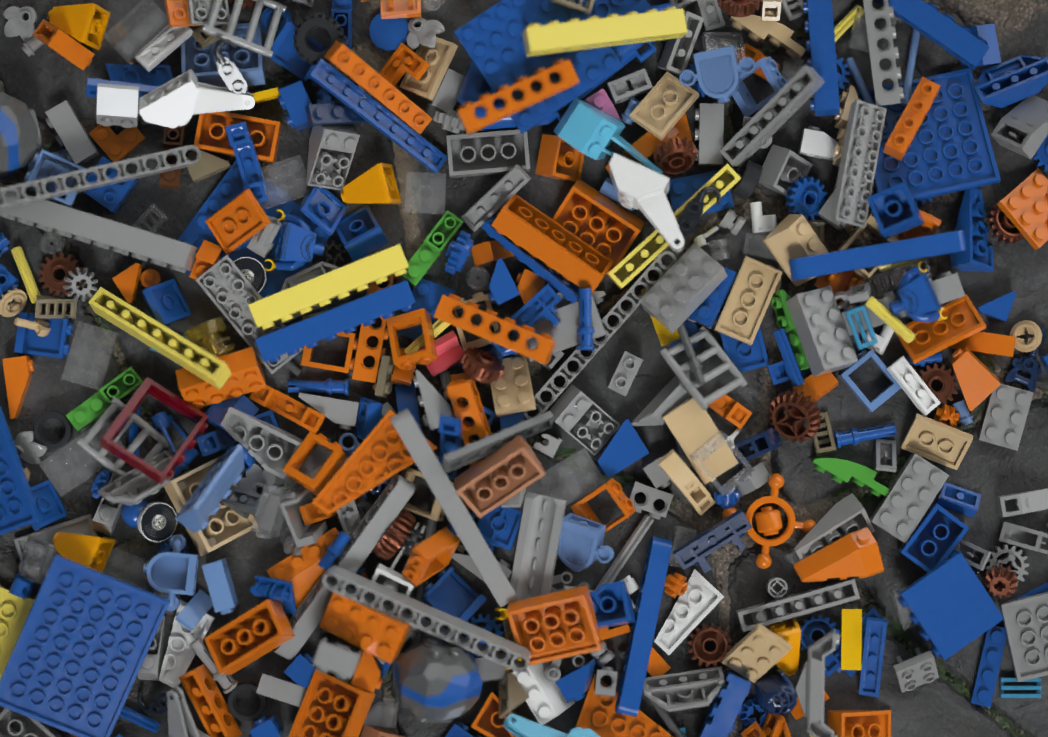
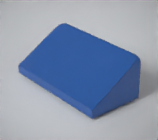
[355,397,383,441]
[936,482,981,517]

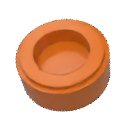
[140,269,161,288]

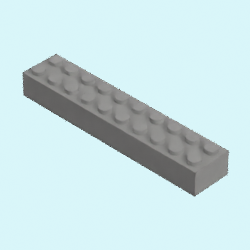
[0,186,199,273]

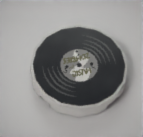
[233,257,267,293]
[137,501,177,542]

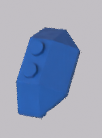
[973,55,1048,108]

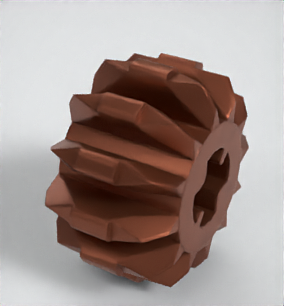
[983,564,1019,600]

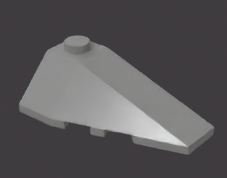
[221,406,304,479]
[794,493,875,561]

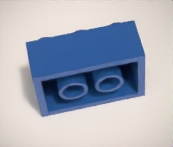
[898,503,969,573]

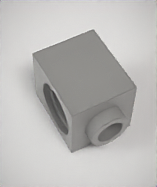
[595,667,617,698]

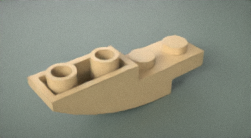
[730,15,807,59]
[832,85,859,167]
[657,449,716,516]

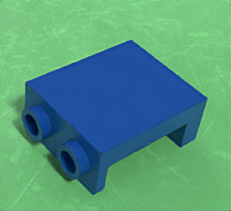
[266,21,327,82]
[14,312,73,359]
[422,566,487,622]

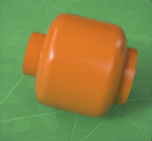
[755,506,783,536]

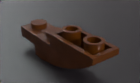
[159,124,187,189]

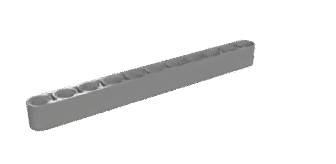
[0,145,201,210]
[524,251,676,420]
[390,408,518,608]
[272,474,415,660]
[322,566,531,672]

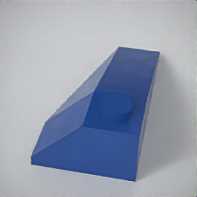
[949,188,994,272]
[590,580,636,629]

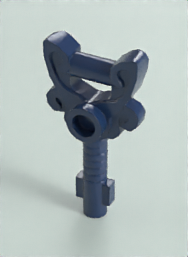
[1004,328,1046,393]

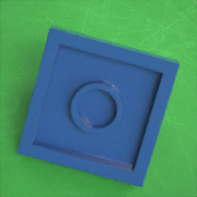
[141,279,192,327]
[30,480,68,532]

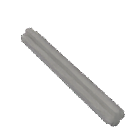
[595,514,654,590]

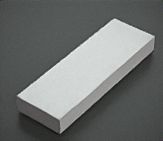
[135,26,193,72]
[887,356,940,416]

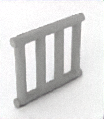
[202,0,287,58]
[660,326,748,410]
[76,397,169,478]

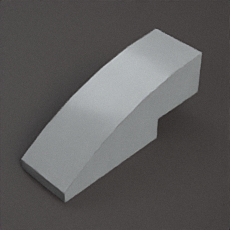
[999,522,1048,555]

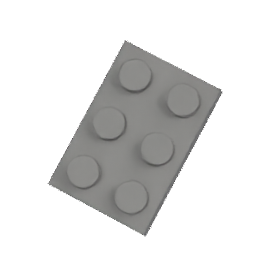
[978,384,1034,451]

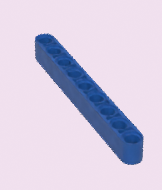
[788,230,967,281]
[615,536,672,717]

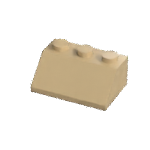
[763,214,829,286]

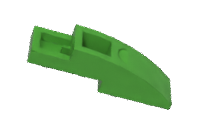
[400,210,463,287]
[771,289,810,371]
[66,367,143,432]
[811,458,890,498]

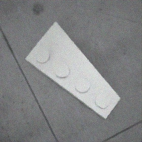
[654,569,724,656]
[159,599,215,688]

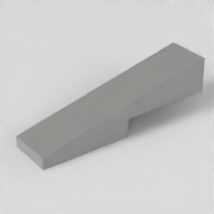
[256,673,308,707]

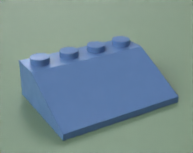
[181,22,266,88]
[175,444,245,533]

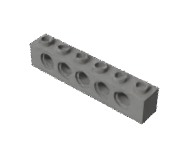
[863,0,904,106]
[719,65,825,167]
[736,577,860,632]

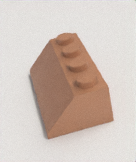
[454,435,546,518]

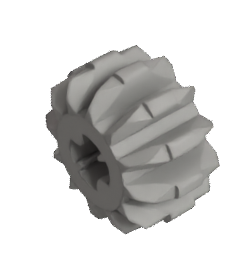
[63,267,98,301]

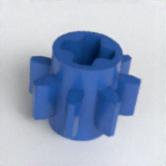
[714,484,740,509]

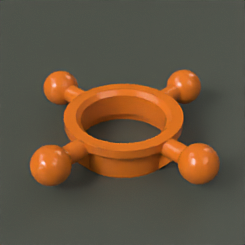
[722,473,817,569]

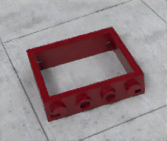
[100,377,208,485]

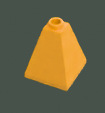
[48,3,111,51]
[341,163,402,204]
[52,532,116,573]
[764,617,801,676]

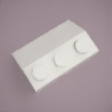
[510,661,575,725]

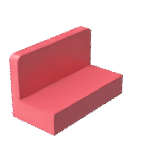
[418,330,464,377]

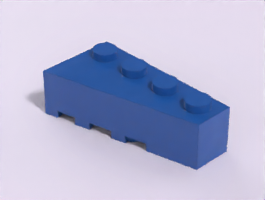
[698,670,751,737]

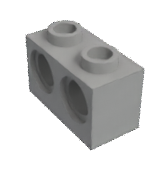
[607,68,653,105]
[607,351,643,396]
[629,481,673,520]

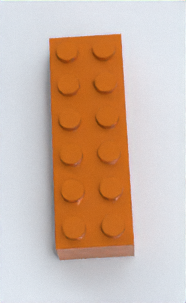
[491,194,614,294]

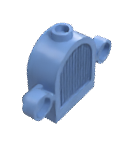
[679,46,756,104]
[558,513,614,572]
[143,534,199,611]

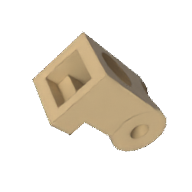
[760,0,781,21]

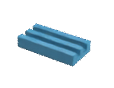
[844,305,878,350]
[1000,677,1041,698]

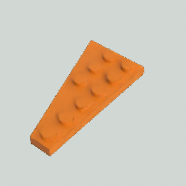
[312,410,437,516]
[576,674,673,737]

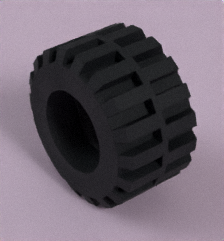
[293,14,346,65]

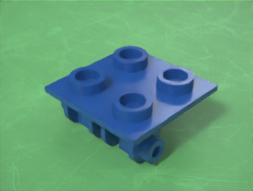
[250,575,297,615]

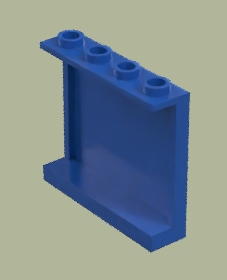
[896,550,1004,660]

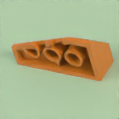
[793,527,884,582]

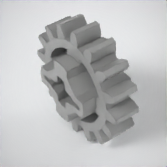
[433,109,475,134]
[984,544,1029,587]

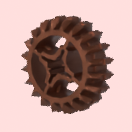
[767,390,822,443]
[372,509,416,561]

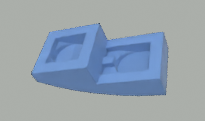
[175,589,213,631]

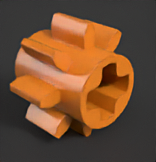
[934,404,960,427]
[664,572,688,598]

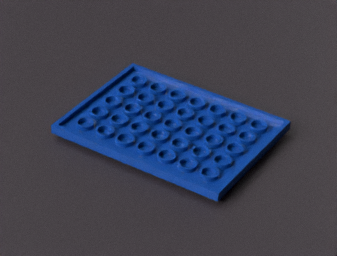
[0,554,170,737]

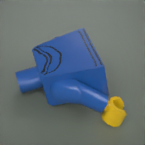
[264,209,325,271]
[889,261,948,323]

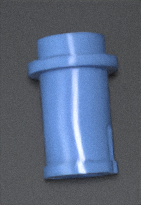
[621,97,641,125]
[952,400,974,426]

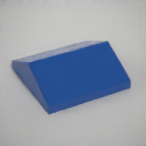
[960,24,1001,70]
[300,186,347,236]
[205,394,259,441]

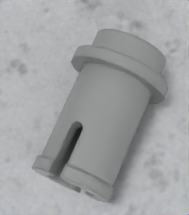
[21,36,44,57]

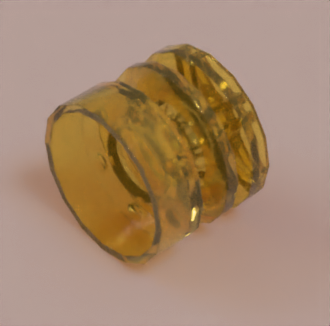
[183,317,236,358]

